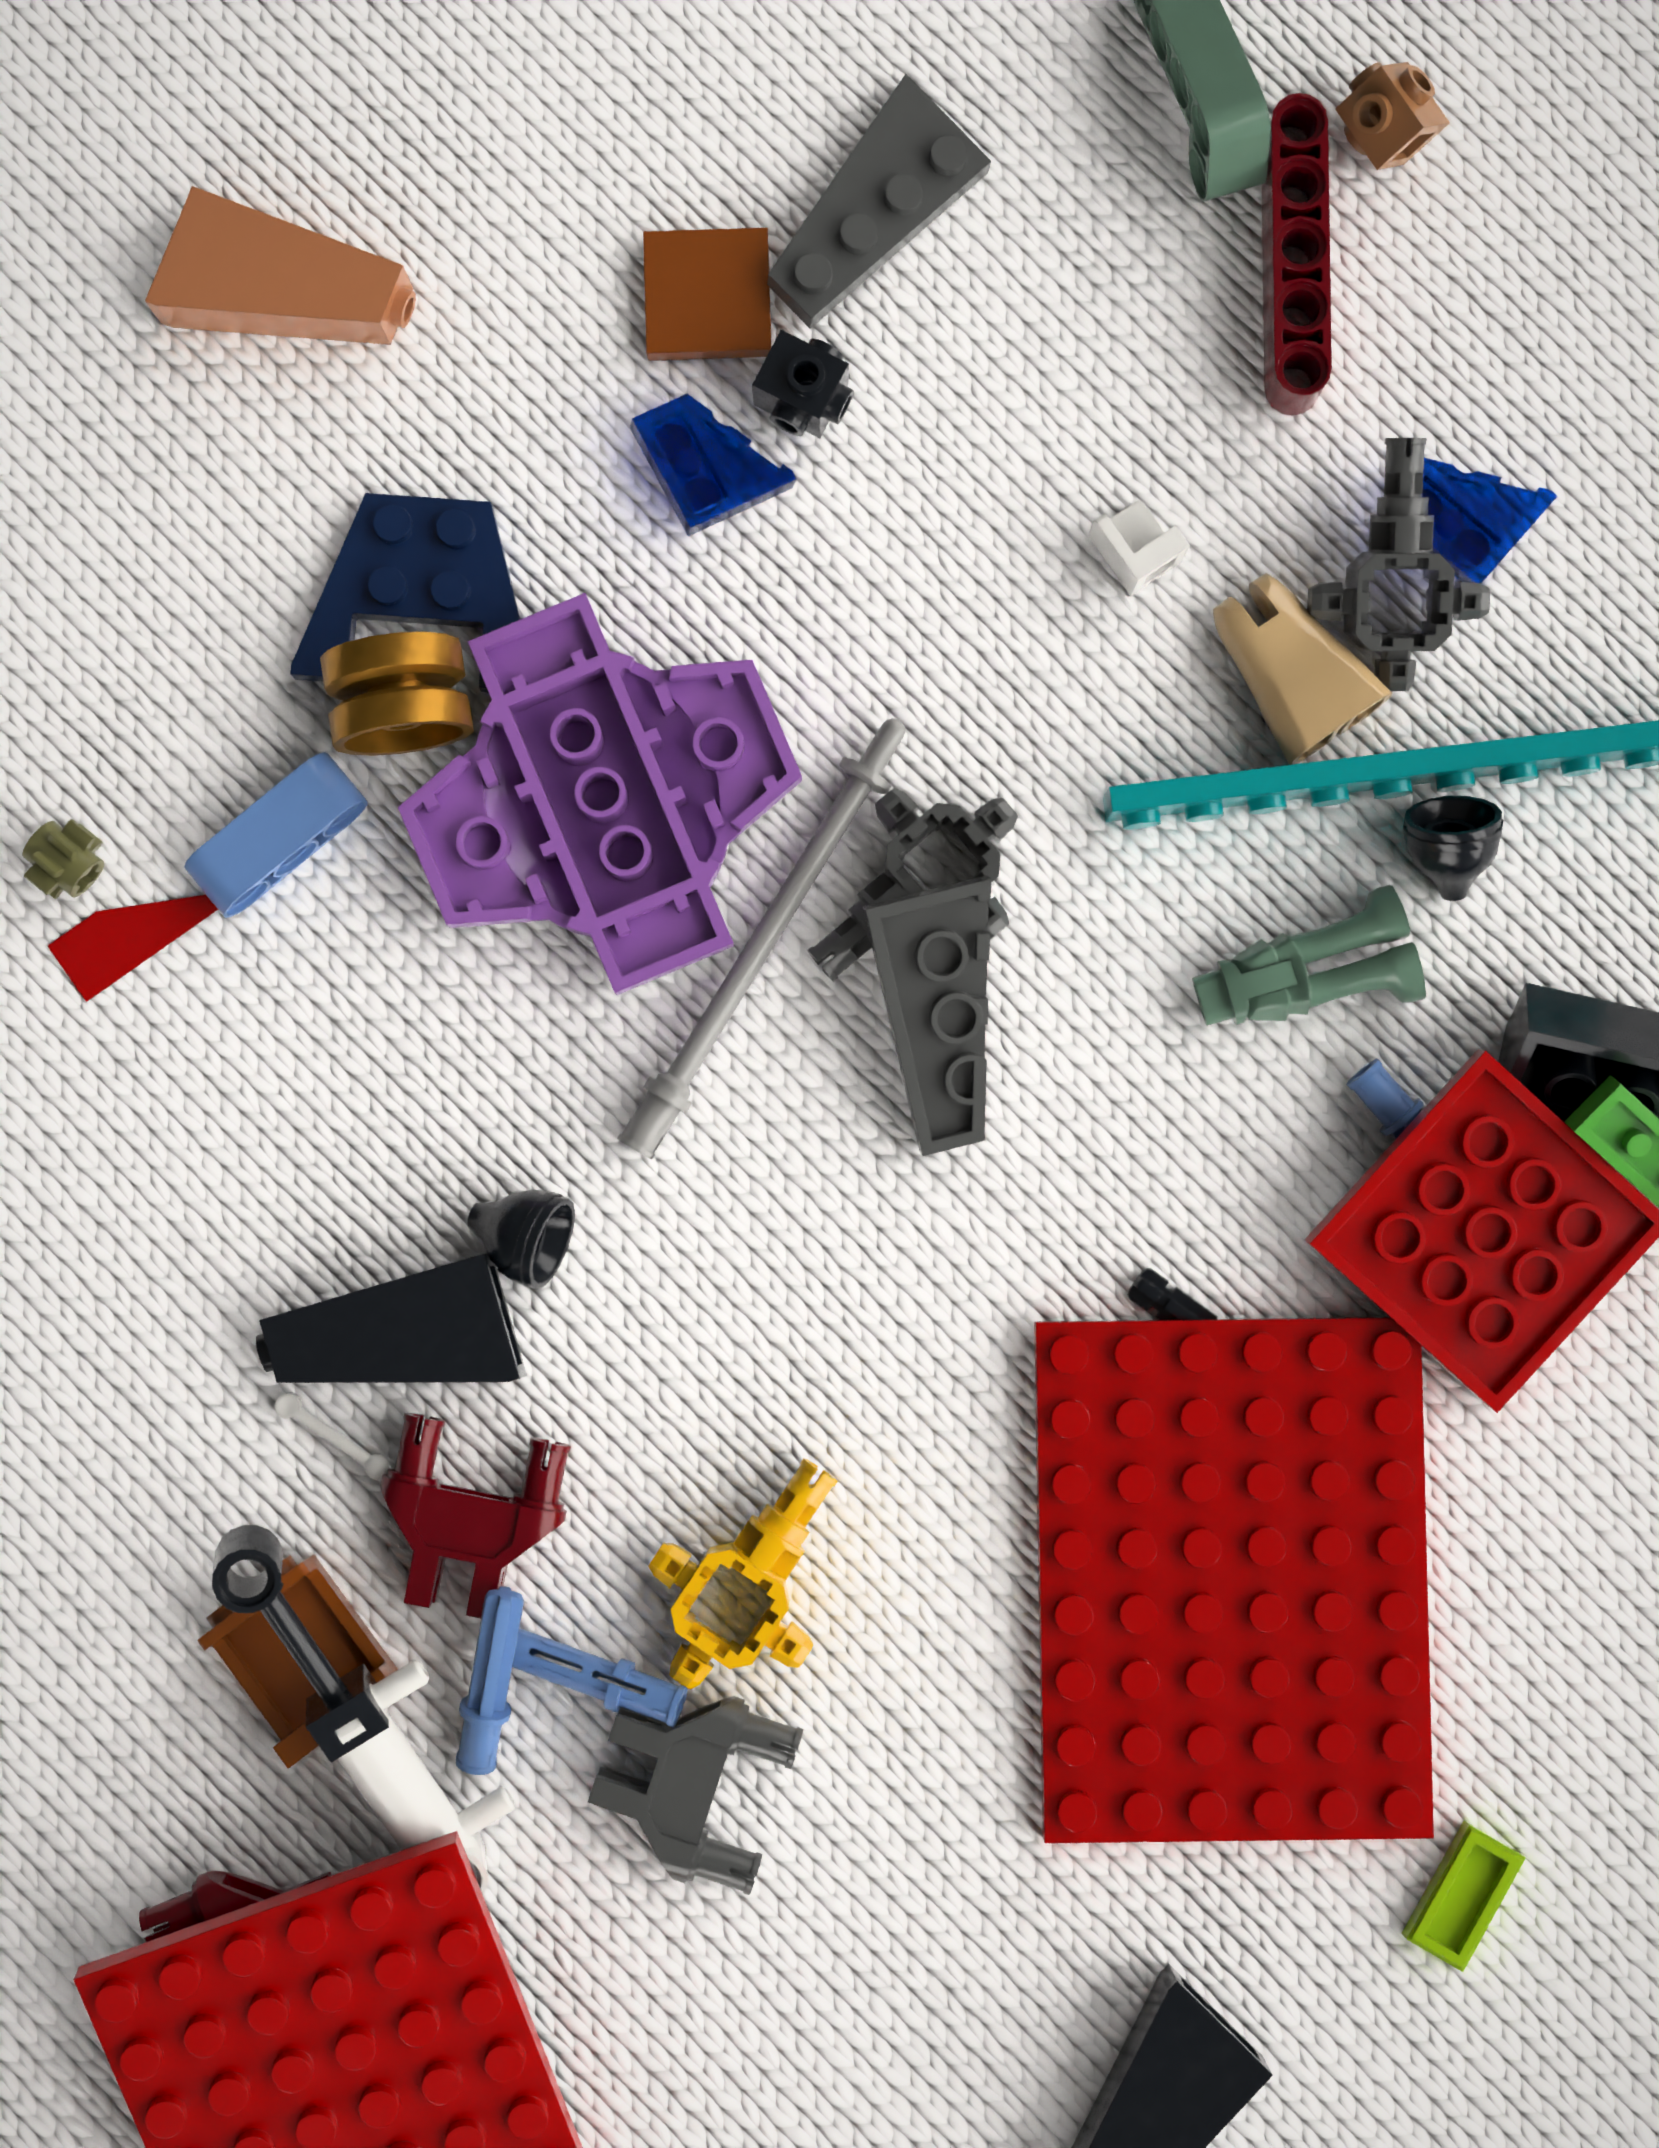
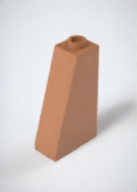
[145,186,416,345]

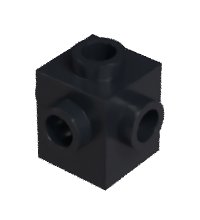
[752,330,854,439]

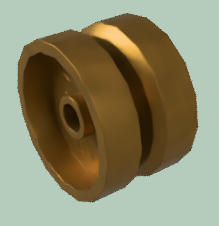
[320,631,474,756]

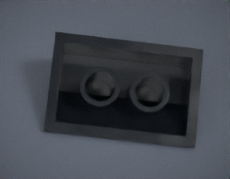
[1498,983,1659,1149]

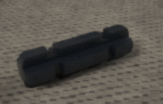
[1127,1268,1218,1320]

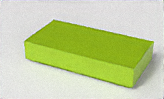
[1401,1820,1526,1972]

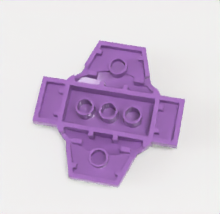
[398,593,802,995]

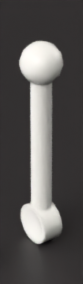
[275,1393,389,1480]

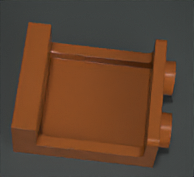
[197,1554,398,1769]

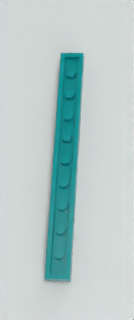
[1103,720,1659,830]

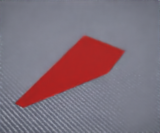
[48,894,218,1002]

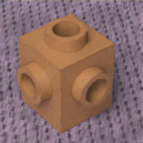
[1335,62,1450,170]

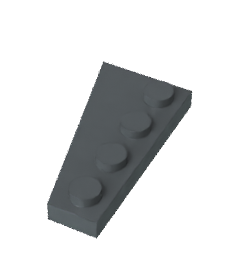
[767,74,991,329]
[862,875,992,1156]

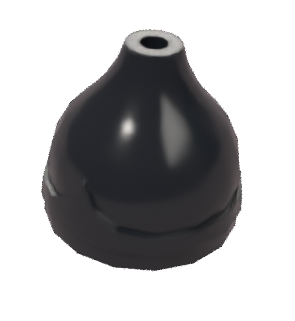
[1403,796,1504,901]
[467,1189,575,1289]

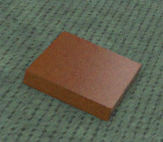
[643,228,772,361]

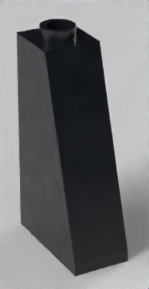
[256,1253,527,1383]
[1071,1963,1273,2148]

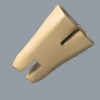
[1213,573,1393,765]

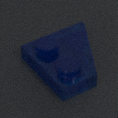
[630,393,797,537]
[1422,457,1558,583]

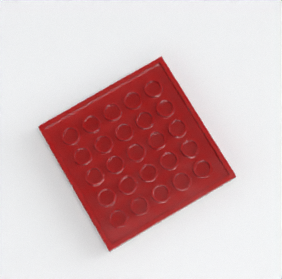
[73,1831,583,2148]

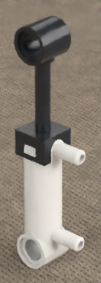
[212,1525,515,1895]

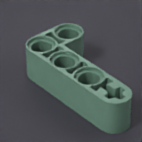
[1134,0,1271,202]

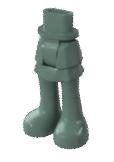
[1192,884,1426,1026]

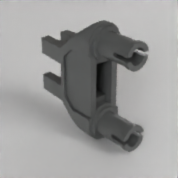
[588,1696,804,1895]

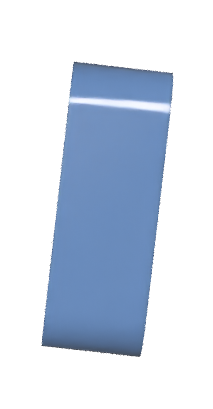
[184,752,368,918]

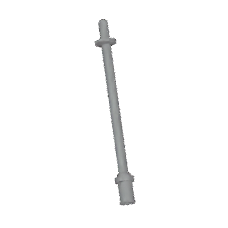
[617,718,905,1160]

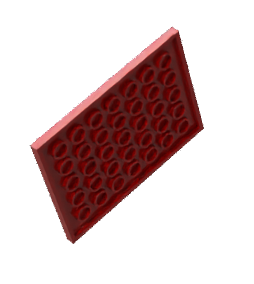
[1034,1317,1434,1843]

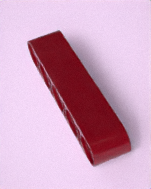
[1262,93,1332,416]

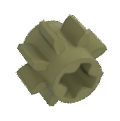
[22,819,105,899]

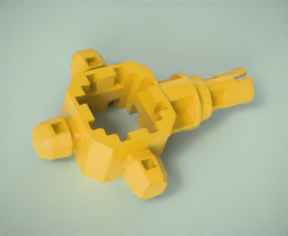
[648,1458,838,1690]

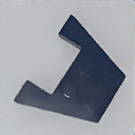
[290,493,521,693]

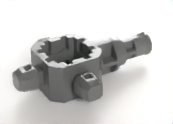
[1307,438,1491,691]
[807,788,1018,982]

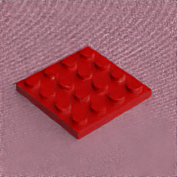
[1304,1049,1659,1413]

